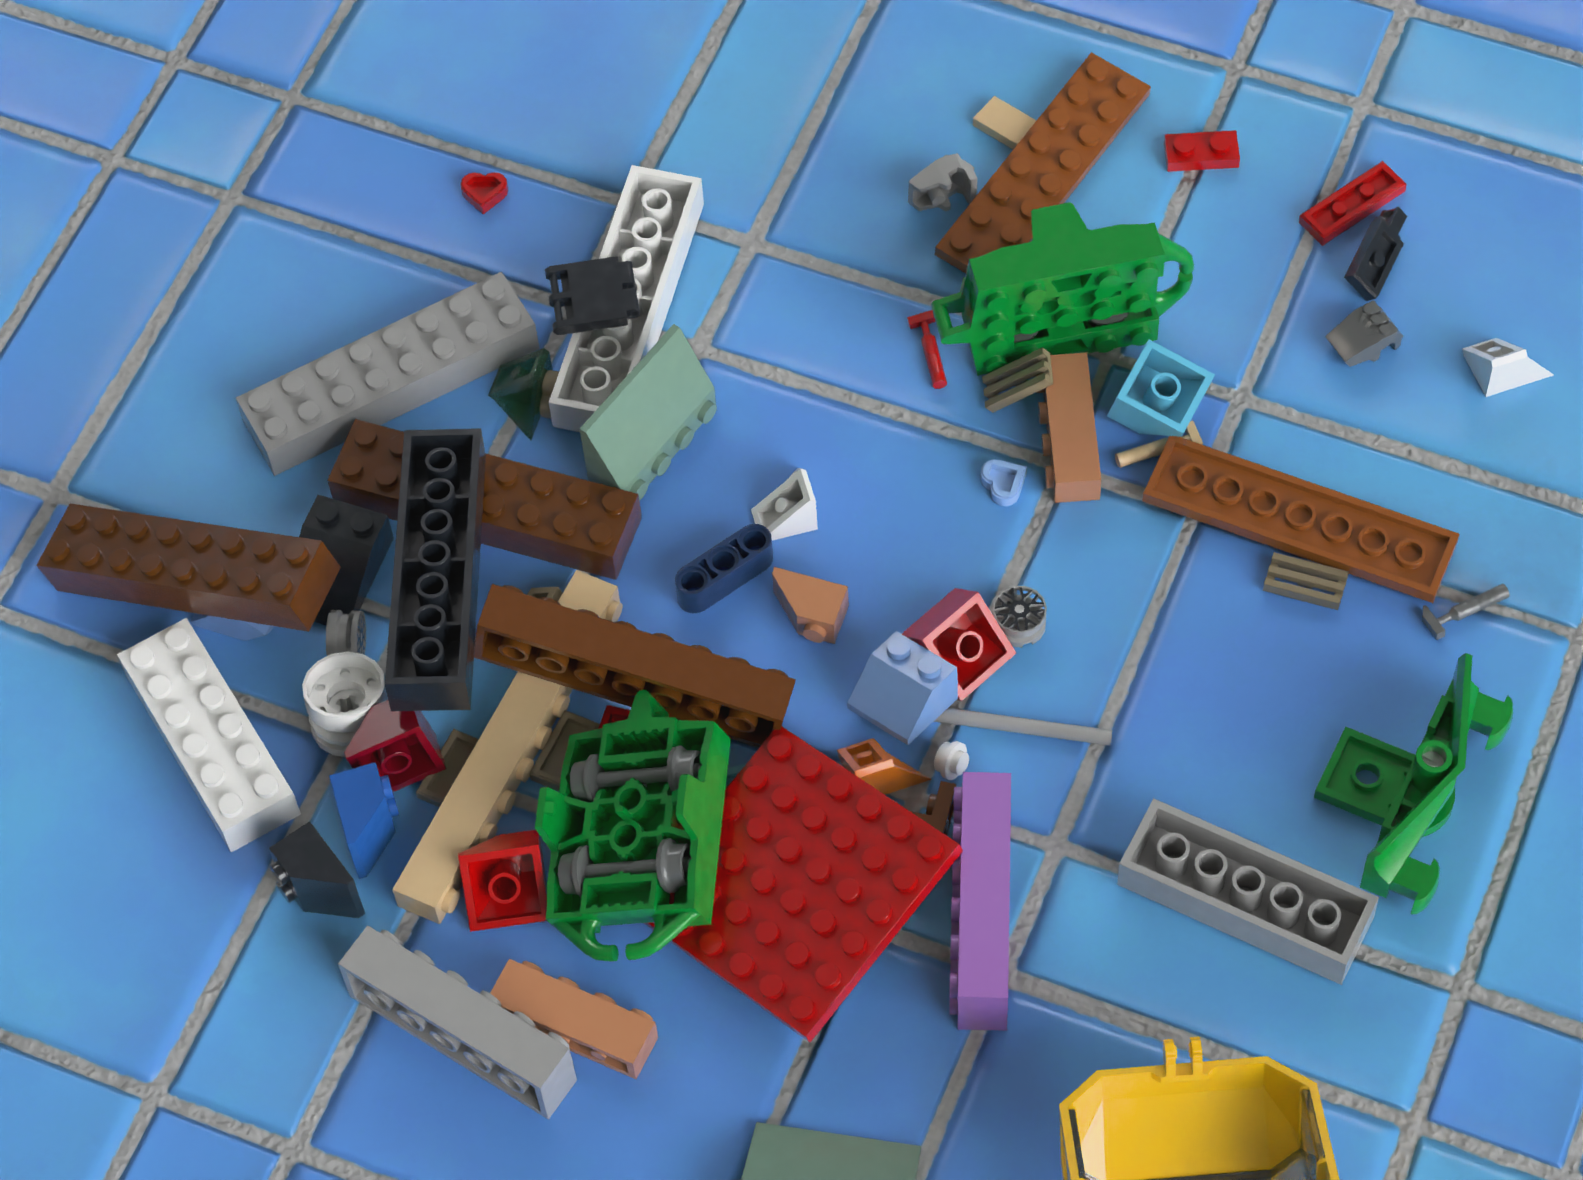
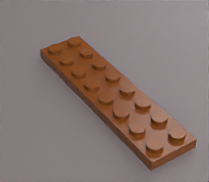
[934,52,1151,273]
[1142,436,1460,603]

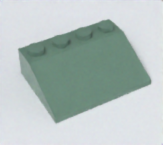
[580,324,717,501]
[741,1122,921,1180]

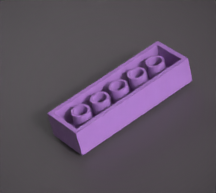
[949,772,1011,1031]

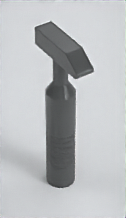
[1422,584,1510,640]

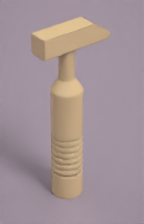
[1115,420,1203,468]

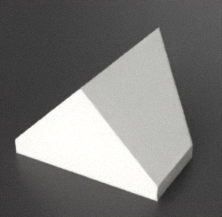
[1462,338,1554,397]
[751,468,818,541]

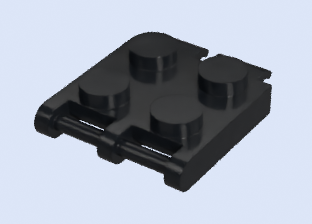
[545,256,640,335]

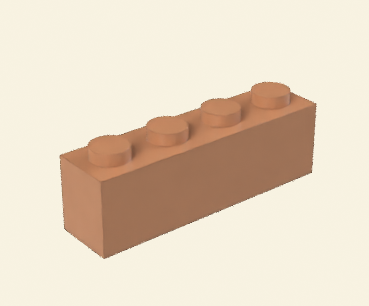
[1035,353,1101,503]
[490,959,658,1079]

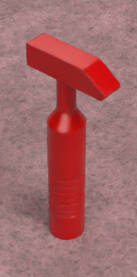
[907,310,947,389]

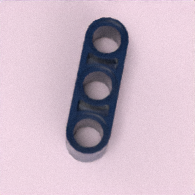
[675,524,773,614]

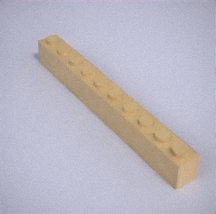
[392,570,623,924]

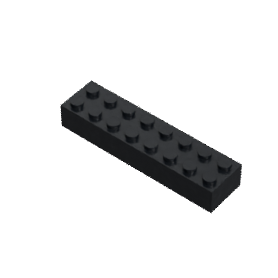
[385,428,486,712]

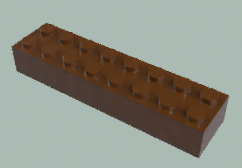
[327,419,642,580]
[36,503,341,632]
[474,584,796,748]

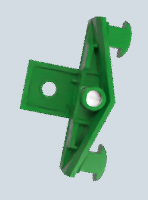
[1314,653,1513,914]

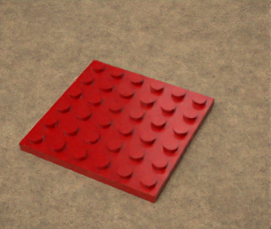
[644,726,963,1043]

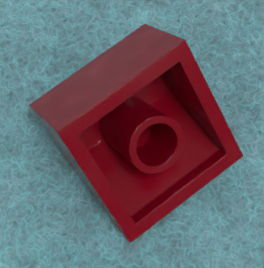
[344,699,447,792]

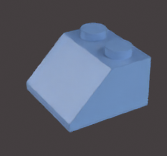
[847,631,958,745]

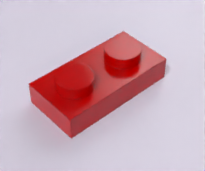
[1164,130,1240,172]

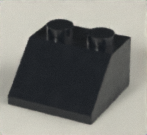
[269,821,365,918]

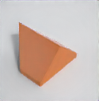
[837,738,932,795]

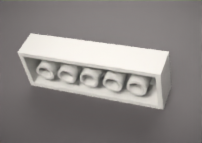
[117,618,301,853]

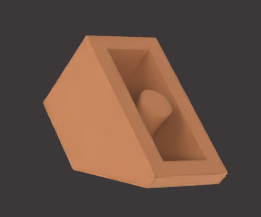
[772,567,849,644]

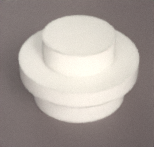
[934,741,969,780]

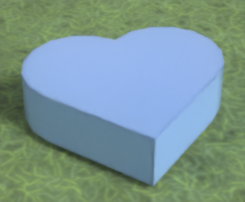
[980,459,1027,506]

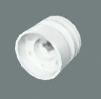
[302,651,388,757]

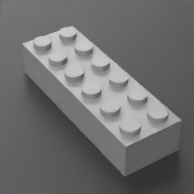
[1117,798,1379,985]
[338,925,577,1120]

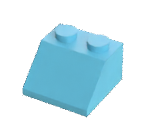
[1107,339,1215,437]

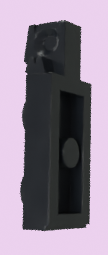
[1344,206,1407,301]

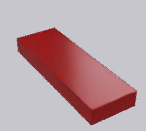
[1299,161,1407,246]

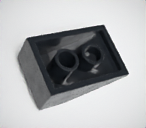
[299,495,394,625]

